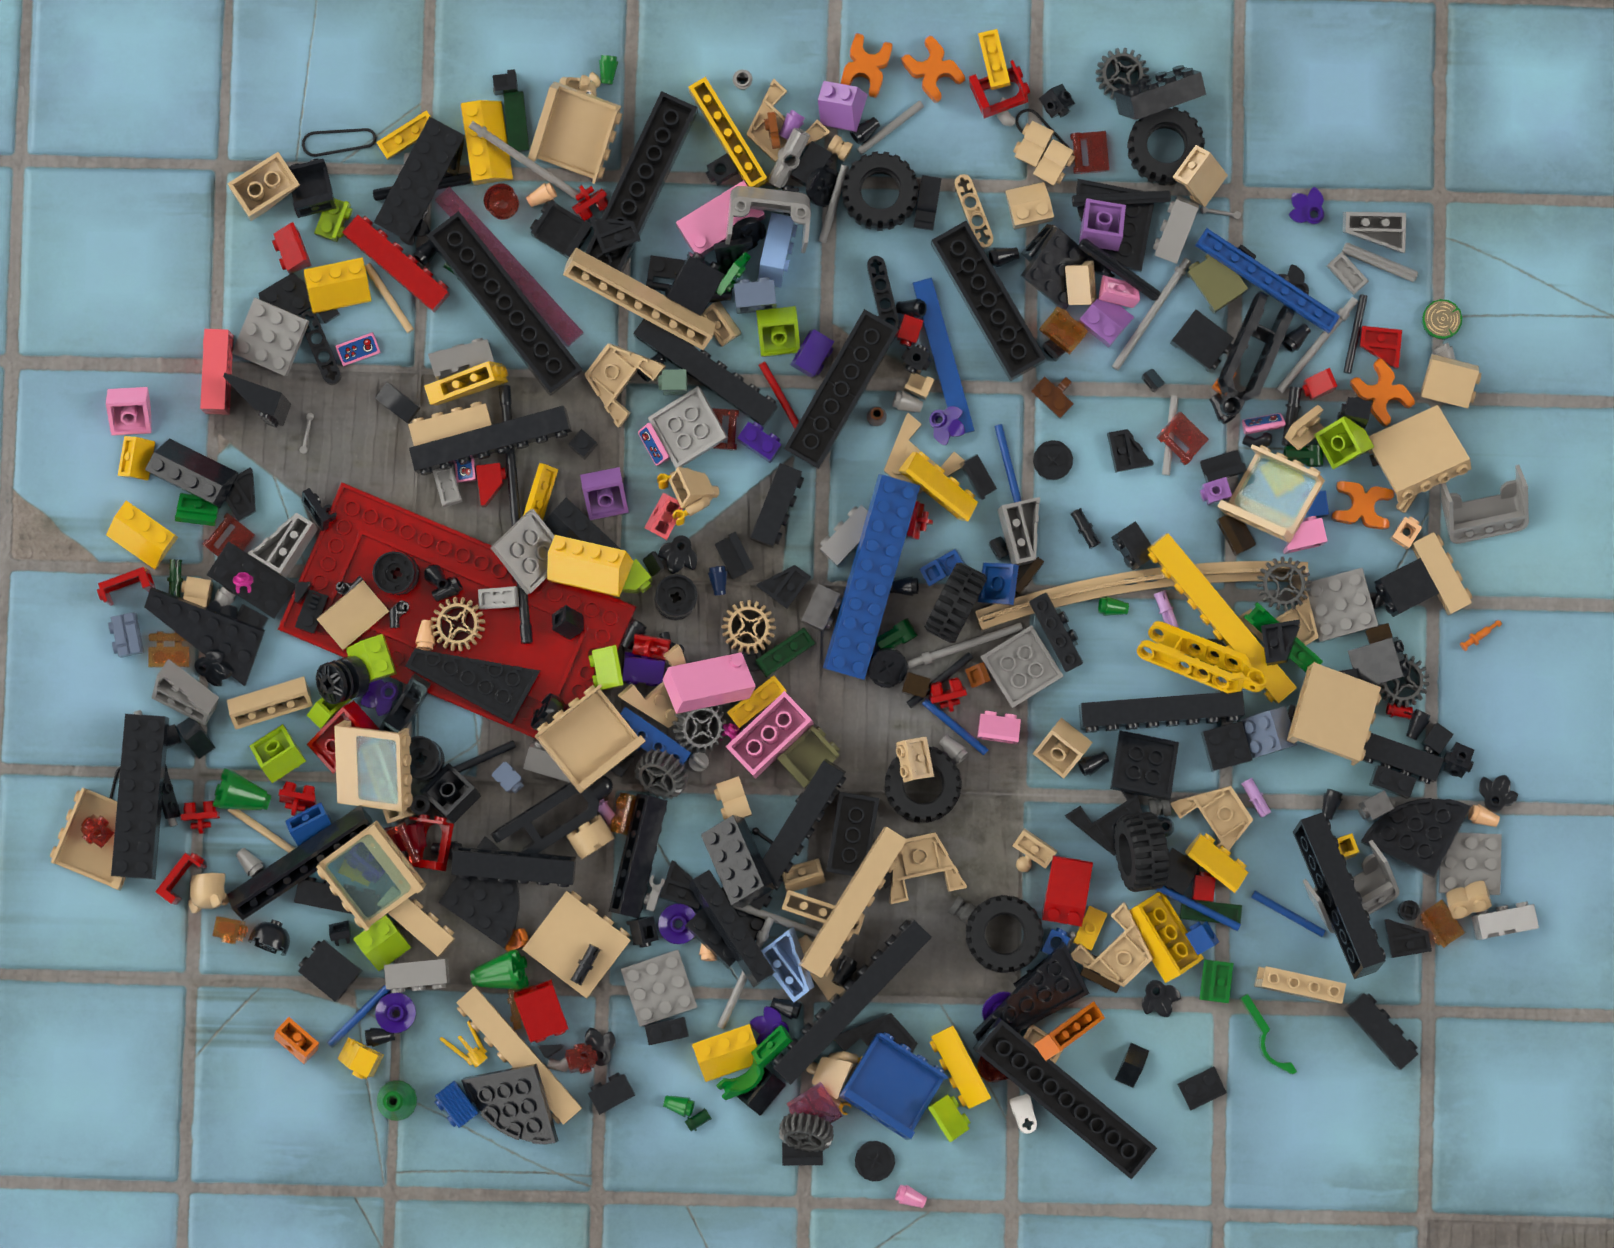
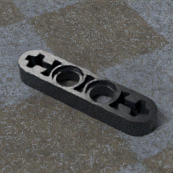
[300,311,341,385]

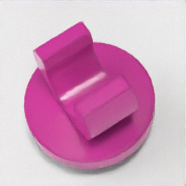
[233,572,253,593]
[719,723,740,743]

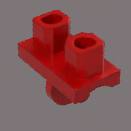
[572,185,608,221]
[906,501,933,540]
[632,633,671,660]
[929,677,967,712]
[278,781,316,816]
[181,801,220,834]

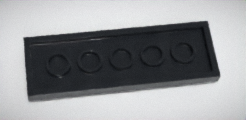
[373,116,465,242]

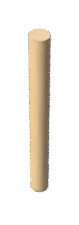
[365,263,414,333]
[228,809,295,853]

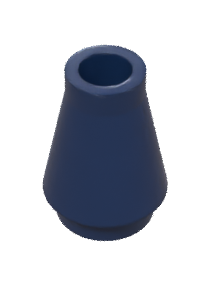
[708,566,727,596]

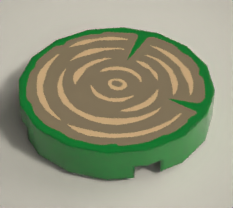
[1422,299,1463,340]

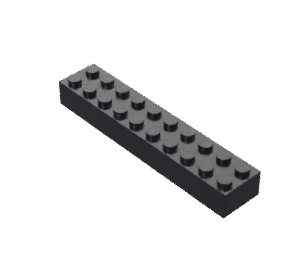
[585,91,698,273]
[427,211,582,396]
[772,919,932,1085]
[973,1017,1157,1180]

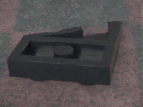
[1107,429,1154,473]

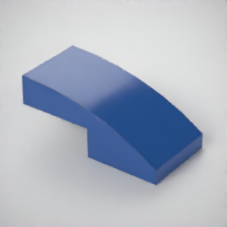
[919,549,965,586]

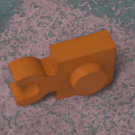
[764,112,780,149]

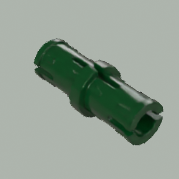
[167,559,183,597]

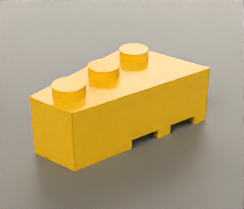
[337,1037,384,1079]

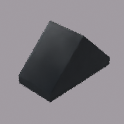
[177,718,216,759]
[1114,1043,1149,1088]

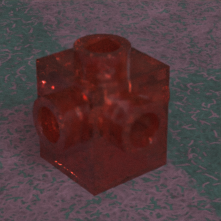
[80,814,114,849]
[565,1043,598,1074]

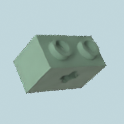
[658,369,688,395]

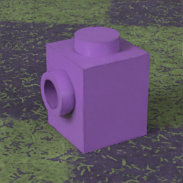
[1200,477,1232,505]

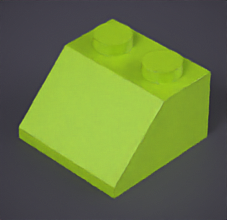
[756,306,800,357]
[1314,416,1374,469]
[622,559,653,594]
[346,634,397,683]
[589,645,623,691]
[249,724,306,783]
[353,915,412,971]
[927,1094,971,1142]

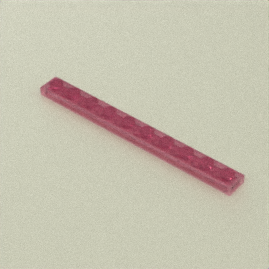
[435,187,584,346]

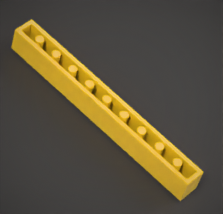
[1147,533,1297,703]

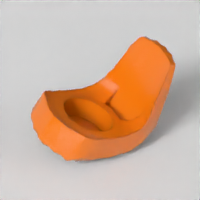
[505,928,529,952]

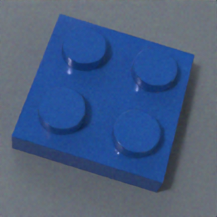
[978,563,1019,605]

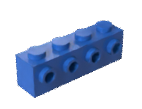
[620,707,692,764]

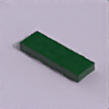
[503,91,529,152]
[755,628,816,678]
[1180,900,1242,924]

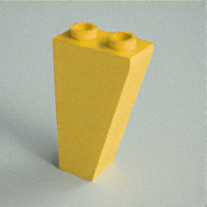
[424,361,508,405]

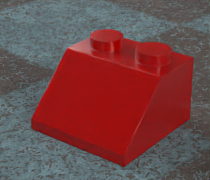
[272,222,312,274]

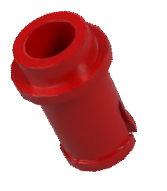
[1386,702,1413,720]

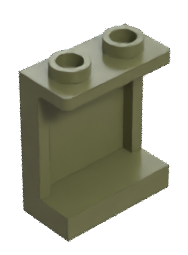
[1187,254,1248,314]
[777,725,840,789]

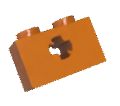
[274,1017,319,1064]

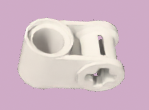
[1009,1094,1037,1134]

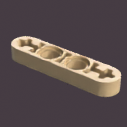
[954,174,993,249]

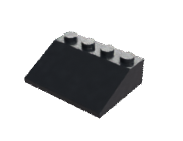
[223,373,291,428]

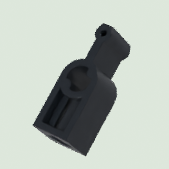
[913,175,942,231]

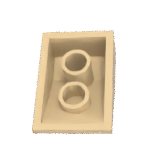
[227,152,300,221]

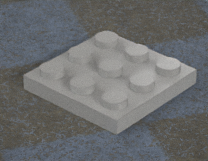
[232,298,310,376]
[648,386,728,469]
[490,509,554,594]
[1305,568,1379,642]
[980,625,1063,708]
[1438,833,1502,895]
[621,950,697,1027]

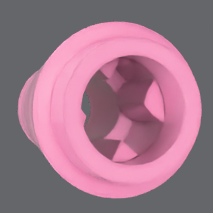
[895,1185,927,1208]

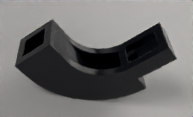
[378,673,431,746]

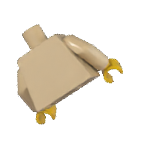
[657,467,719,526]
[806,1051,863,1115]

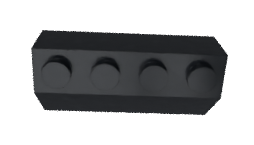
[145,438,238,508]
[544,497,621,550]

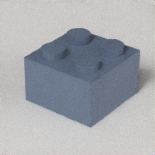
[734,277,776,314]
[1241,706,1297,758]

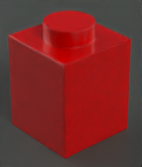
[897,314,924,347]
[1192,872,1216,902]

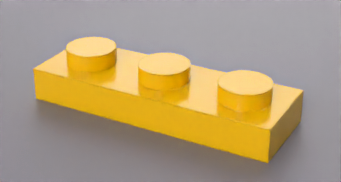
[978,29,1011,90]
[376,110,431,160]
[523,463,559,520]
[727,675,786,728]

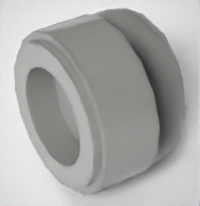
[689,752,709,772]

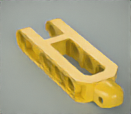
[1137,621,1267,694]

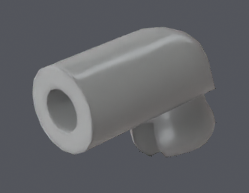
[997,97,1016,127]
[547,1052,577,1072]

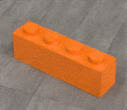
[1034,1001,1105,1061]

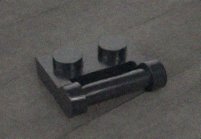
[646,255,686,292]

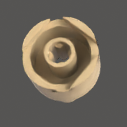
[566,815,615,860]

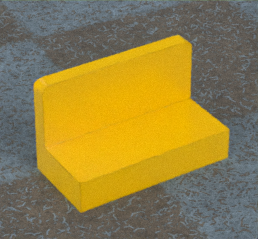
[118,436,155,480]

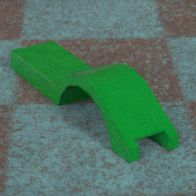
[1244,602,1323,672]
[1239,994,1297,1074]
[716,1025,792,1100]

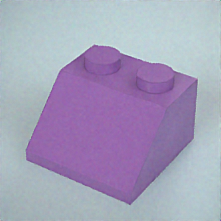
[818,81,868,132]
[1079,199,1126,251]
[1078,297,1134,348]
[580,467,629,520]

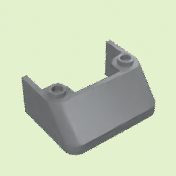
[725,186,811,253]
[1441,465,1529,544]
[1303,840,1400,933]

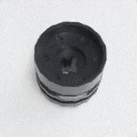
[372,551,420,595]
[654,574,698,621]
[316,656,370,704]
[410,736,445,781]

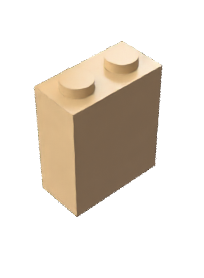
[1421,354,1482,408]

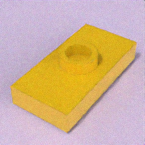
[1073,906,1107,951]

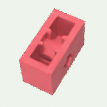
[644,493,683,540]

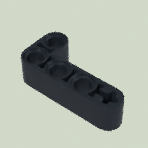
[867,256,899,328]

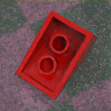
[307,701,379,774]
[1042,855,1093,927]

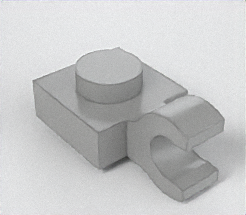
[644,875,665,912]

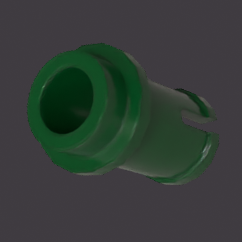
[685,1108,712,1132]

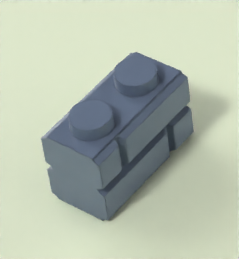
[108,612,144,658]
[492,762,524,794]

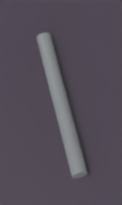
[857,100,924,155]
[818,164,849,243]
[1162,395,1179,476]

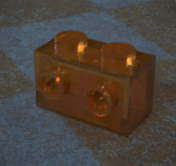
[212,916,248,944]

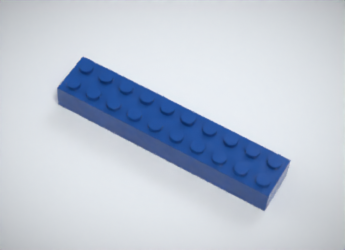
[823,474,920,680]

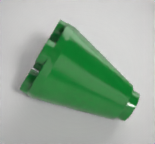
[213,768,271,811]
[470,949,529,990]
[377,1080,417,1121]

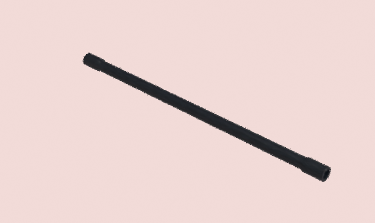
[498,385,533,644]

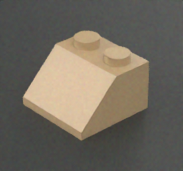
[1005,182,1054,230]
[1033,718,1093,778]

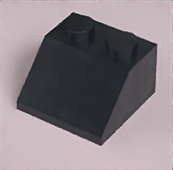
[420,763,481,824]

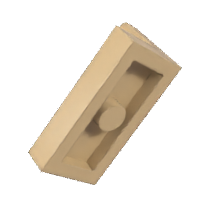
[1065,261,1097,305]

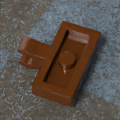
[1031,376,1074,419]

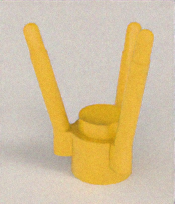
[440,1021,488,1068]

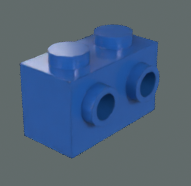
[285,802,333,846]

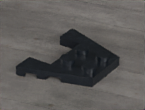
[258,273,340,324]
[1065,791,1143,856]
[834,1013,918,1053]

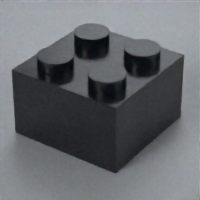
[1201,721,1252,772]

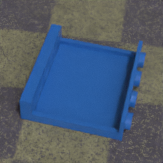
[839,1032,948,1140]

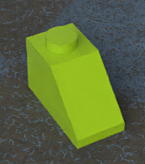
[307,698,352,729]

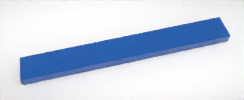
[1195,228,1340,334]
[912,278,975,434]

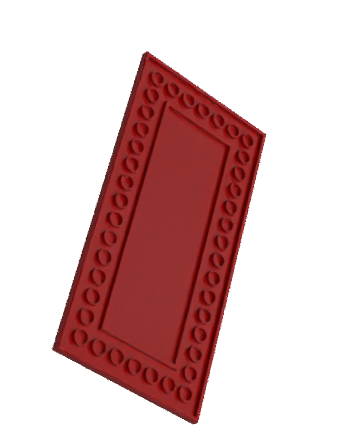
[278,482,637,739]

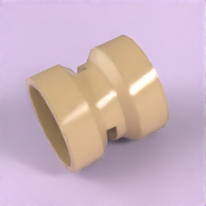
[827,134,854,162]

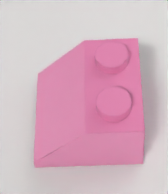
[106,387,152,435]
[1283,516,1327,554]
[977,711,1021,744]

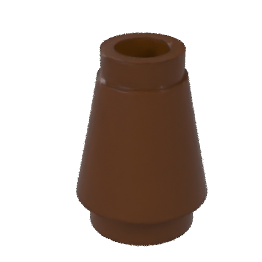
[867,407,887,426]

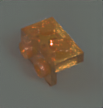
[1039,306,1088,355]
[611,792,636,836]
[1420,899,1465,948]

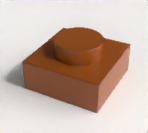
[965,662,991,688]

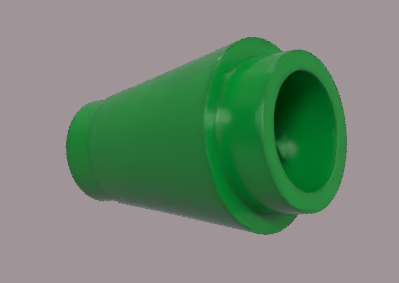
[599,55,618,84]
[1098,596,1129,616]
[663,1095,695,1117]

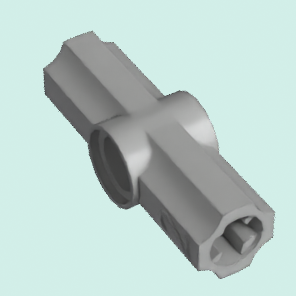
[767,128,810,188]

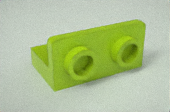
[314,198,353,242]

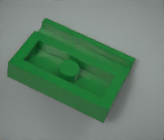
[715,252,751,296]
[175,493,219,526]
[1199,959,1234,1003]

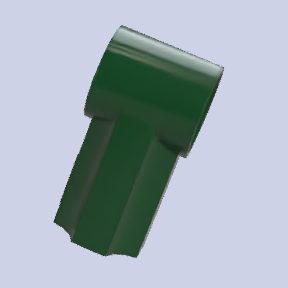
[1283,445,1324,467]
[876,618,918,649]

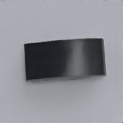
[375,382,420,424]

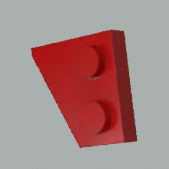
[1360,326,1402,369]

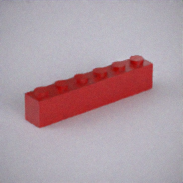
[342,215,450,313]

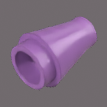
[779,110,805,140]

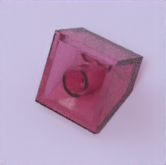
[786,1082,842,1124]

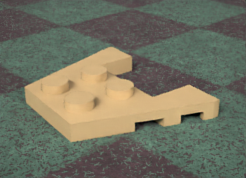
[746,79,830,163]
[584,343,666,427]
[884,413,965,494]
[1239,578,1319,645]
[618,644,686,728]
[1170,786,1253,851]
[889,832,967,904]
[1070,902,1153,987]

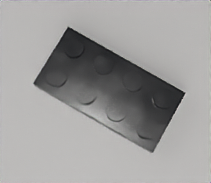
[207,541,295,619]

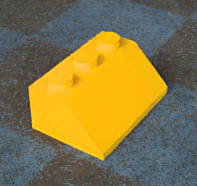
[304,257,371,314]
[106,500,178,570]
[1185,833,1249,893]
[692,1024,757,1082]

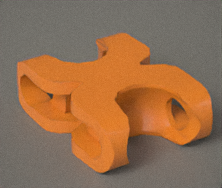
[840,33,893,98]
[901,35,965,103]
[1350,359,1415,427]
[1331,481,1395,530]

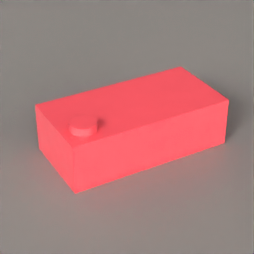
[200,329,234,415]

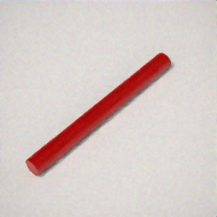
[758,362,799,429]

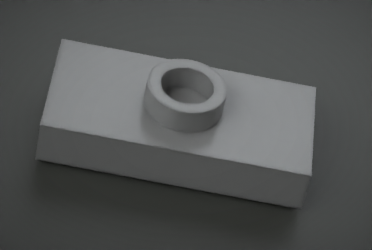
[1327,252,1369,295]
[432,466,463,508]
[478,586,519,610]

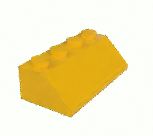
[461,100,513,185]
[898,451,978,522]
[547,535,634,597]
[1129,892,1204,983]
[929,1025,991,1109]

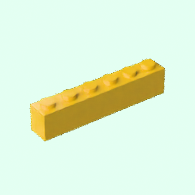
[688,77,767,188]

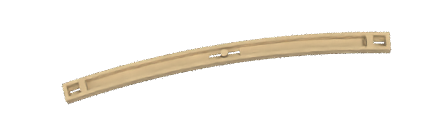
[975,561,1309,631]

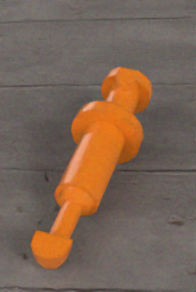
[1460,620,1502,651]

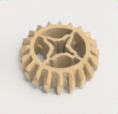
[431,597,485,652]
[721,600,776,654]

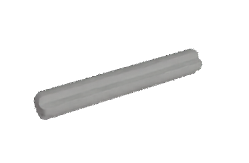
[1342,243,1418,282]

